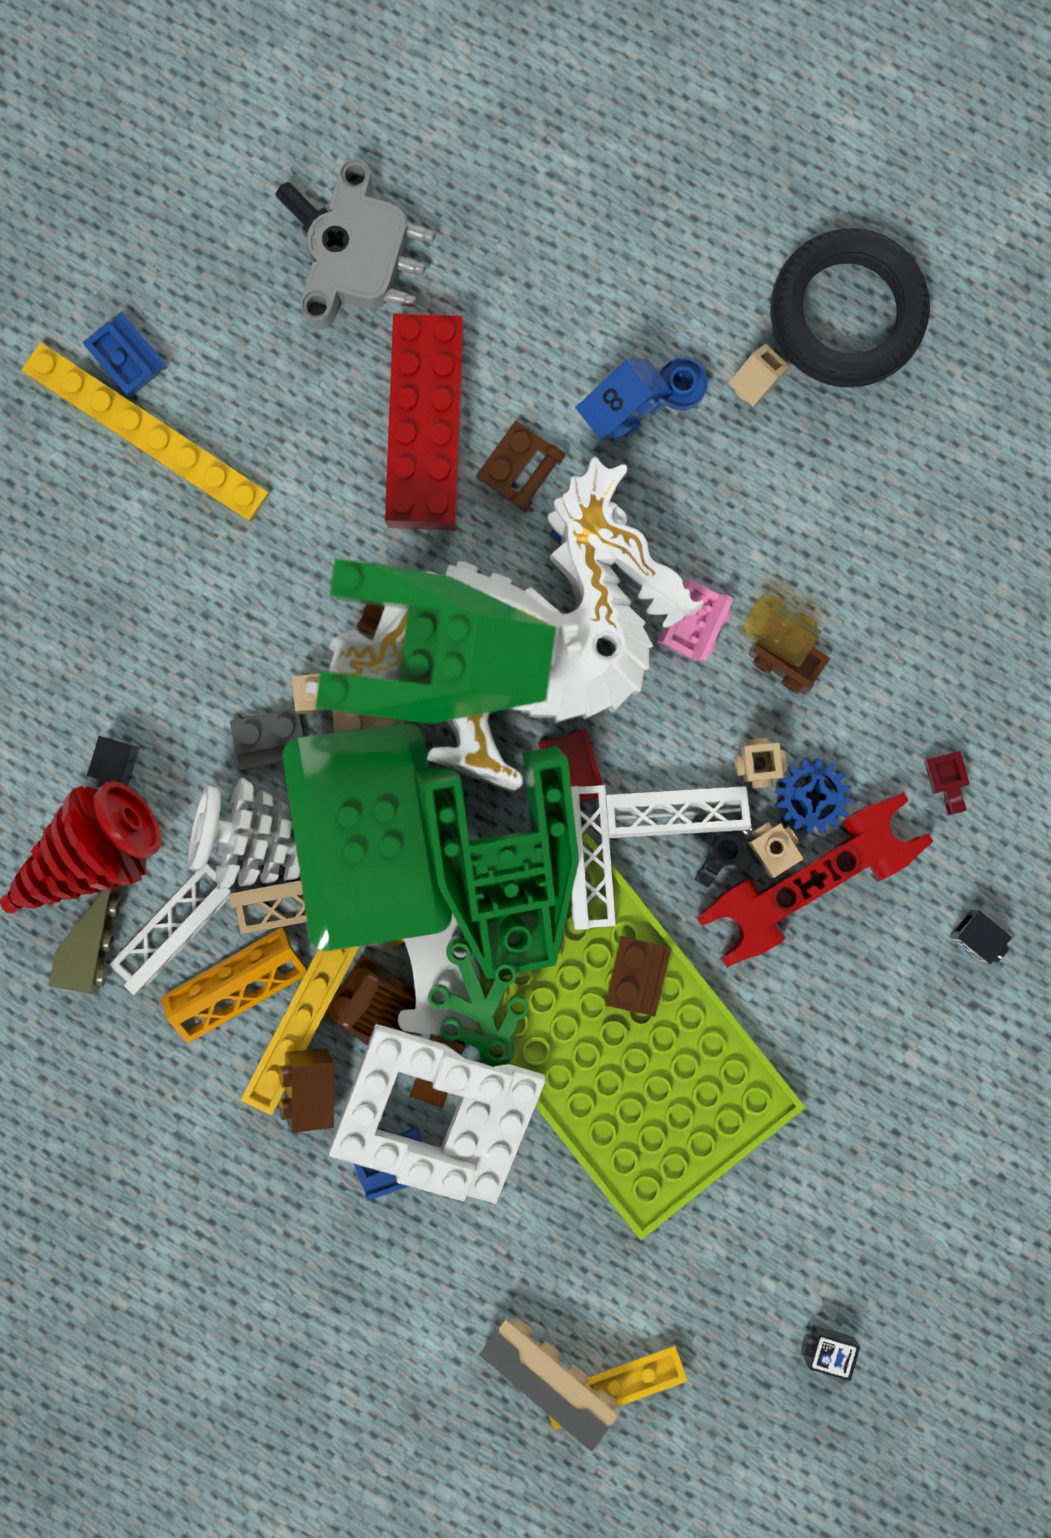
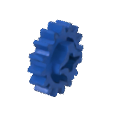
[774,758,852,834]

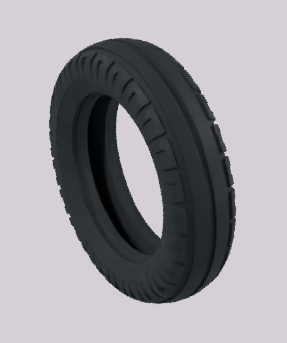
[770,228,930,387]

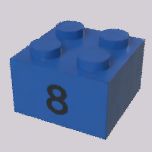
[575,359,673,441]

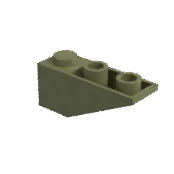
[49,888,121,994]

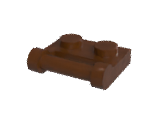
[476,420,566,512]

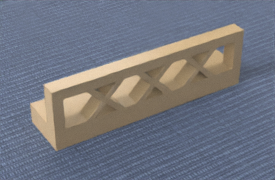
[229,880,307,934]

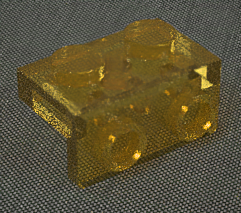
[739,594,822,668]

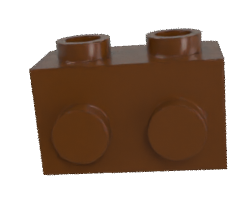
[748,619,831,694]

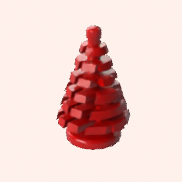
[0,781,162,914]

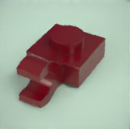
[924,751,970,816]

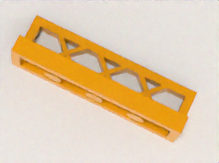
[161,927,307,1044]

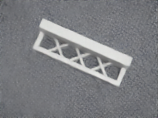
[571,785,616,930]
[606,786,751,838]
[109,863,236,995]

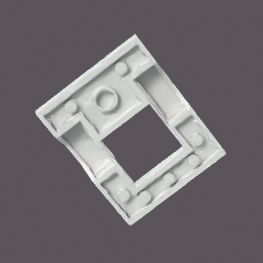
[328,1024,546,1204]

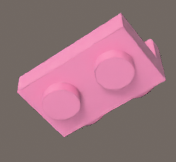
[657,579,733,661]

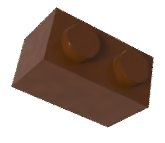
[279,1048,335,1133]

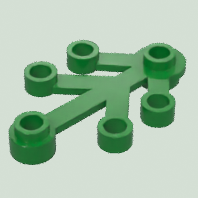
[428,934,529,1067]

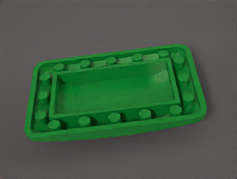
[283,723,452,951]

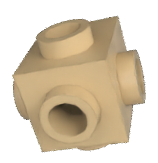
[734,738,787,789]

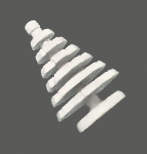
[188,778,299,889]

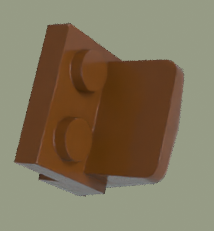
[325,955,422,1045]

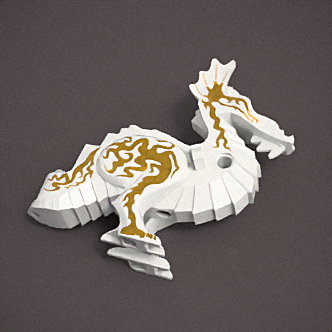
[305,457,703,792]

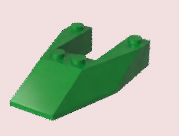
[315,558,556,724]
[417,746,579,980]

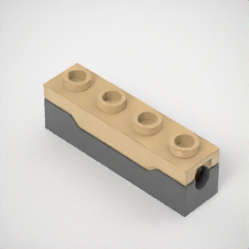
[479,1317,620,1452]

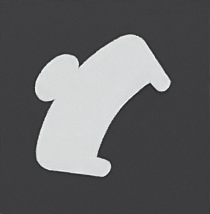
[398,914,480,1036]

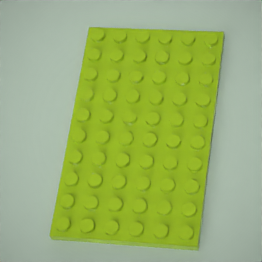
[475,831,806,1241]

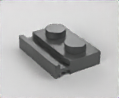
[230,708,305,771]

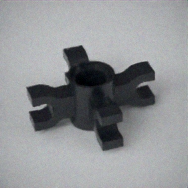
[691,814,766,888]

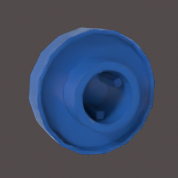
[659,358,708,411]

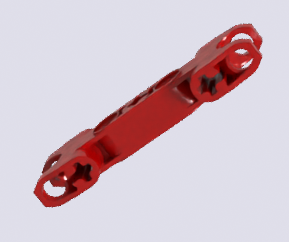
[695,792,934,967]

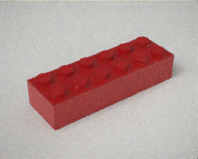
[385,313,464,531]

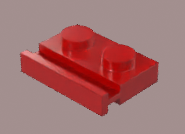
[538,729,603,803]

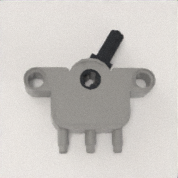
[275,159,435,330]

